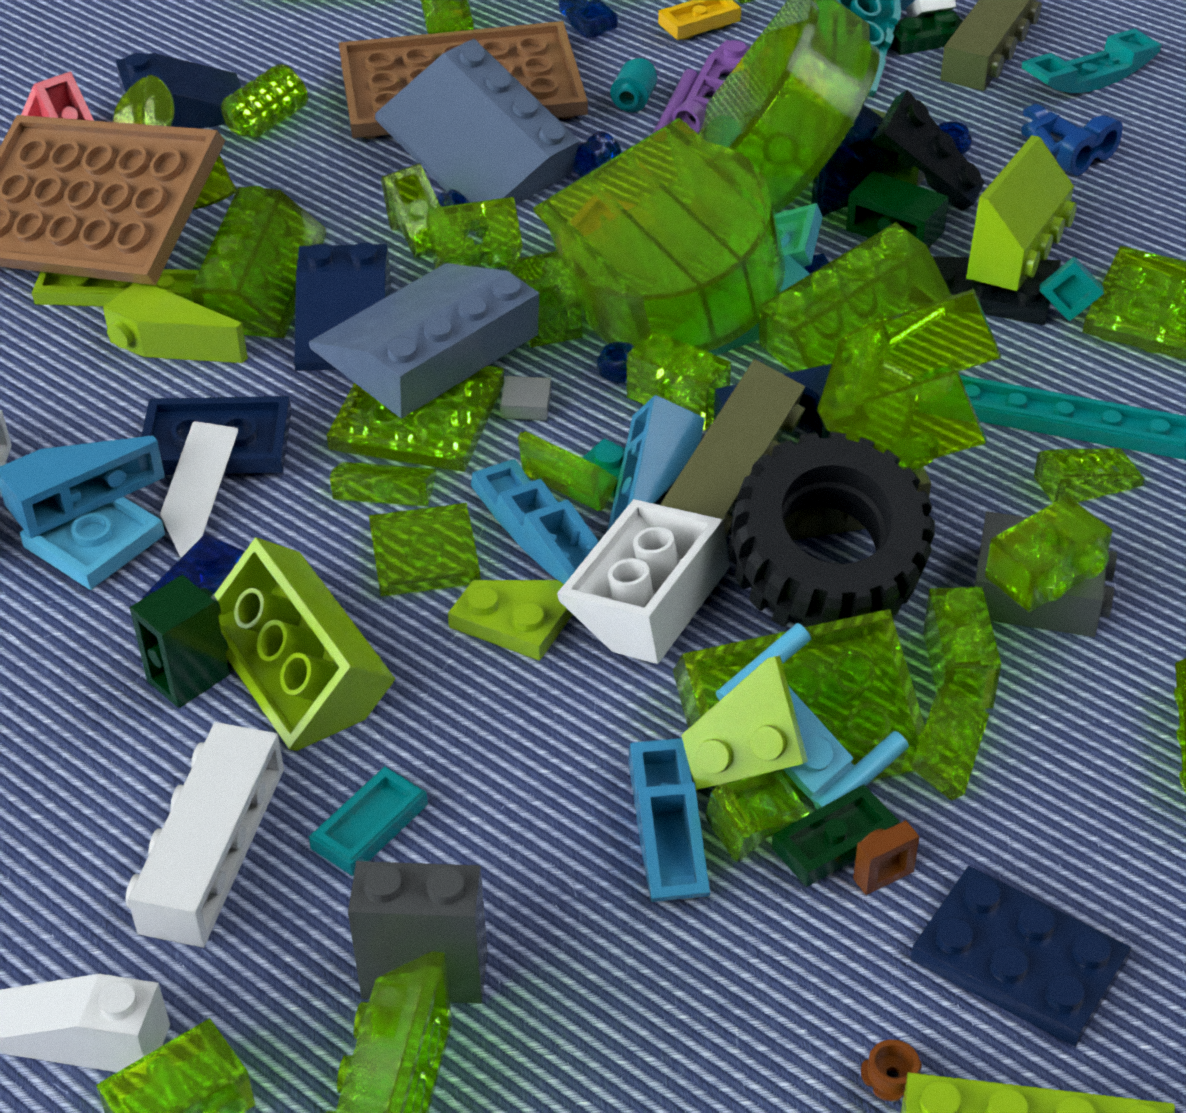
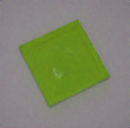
[369,503,481,597]

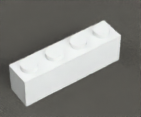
[126,722,284,948]

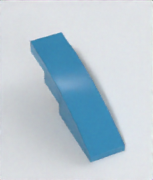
[471,459,599,584]

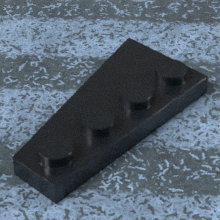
[870,255,1061,325]

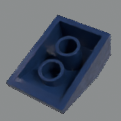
[115,53,253,129]
[294,243,392,371]

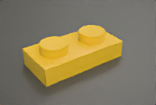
[658,0,741,40]

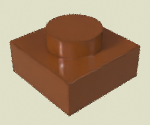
[853,820,920,895]

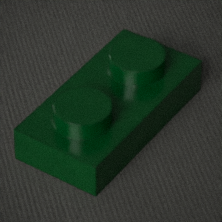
[891,11,963,55]
[772,784,900,887]

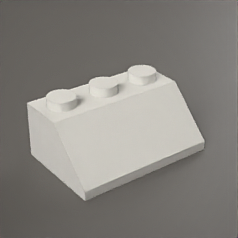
[557,499,730,664]

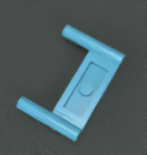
[716,623,909,810]

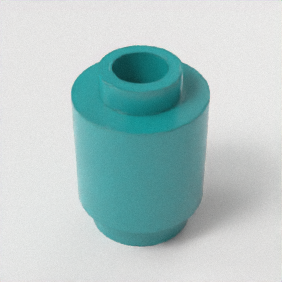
[610,58,658,112]

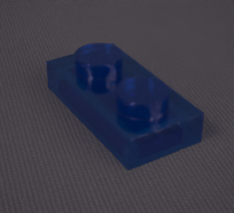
[143,534,245,598]

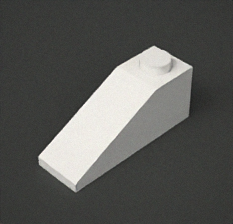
[0,974,170,1078]

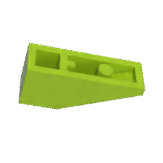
[103,283,248,363]

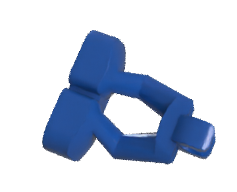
[1021,104,1123,176]

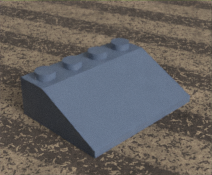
[375,39,580,224]
[309,263,539,419]

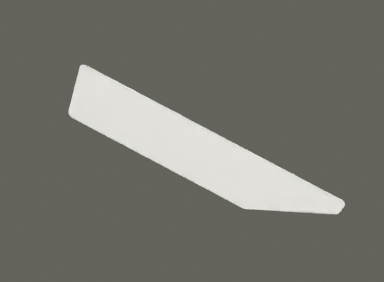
[160,421,238,561]

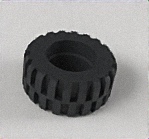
[728,432,935,638]

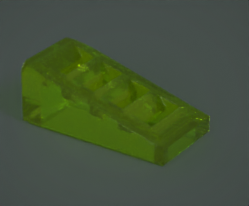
[1033,448,1145,508]

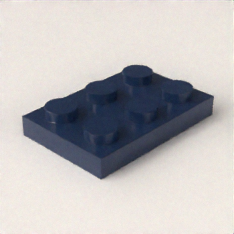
[141,396,292,475]
[911,865,1131,1047]

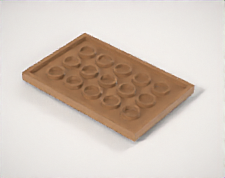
[338,21,588,139]
[0,115,225,285]

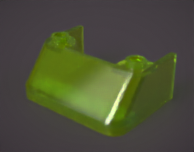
[817,289,1001,470]

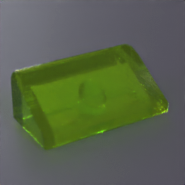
[517,431,618,511]
[330,462,437,506]

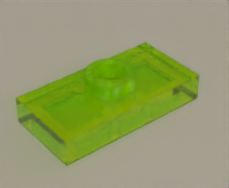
[911,682,990,801]

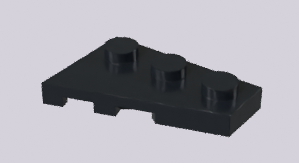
[871,89,985,211]

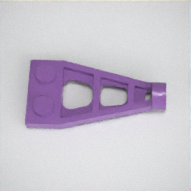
[672,40,794,136]

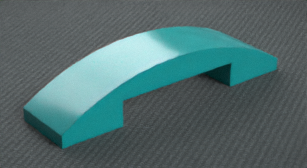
[1021,28,1162,93]

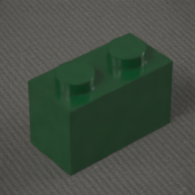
[846,171,949,256]
[129,574,230,708]

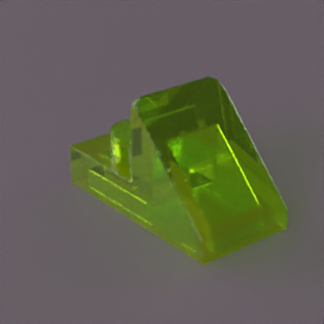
[381,163,456,258]
[705,770,810,862]

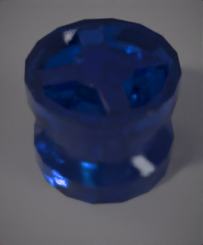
[573,131,622,182]

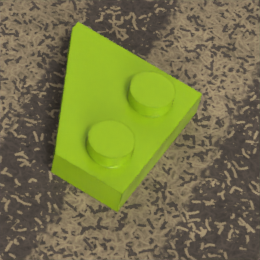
[448,580,573,661]
[681,655,808,790]

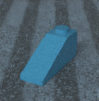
[607,395,705,531]
[0,435,165,538]

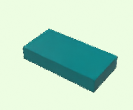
[308,766,428,877]

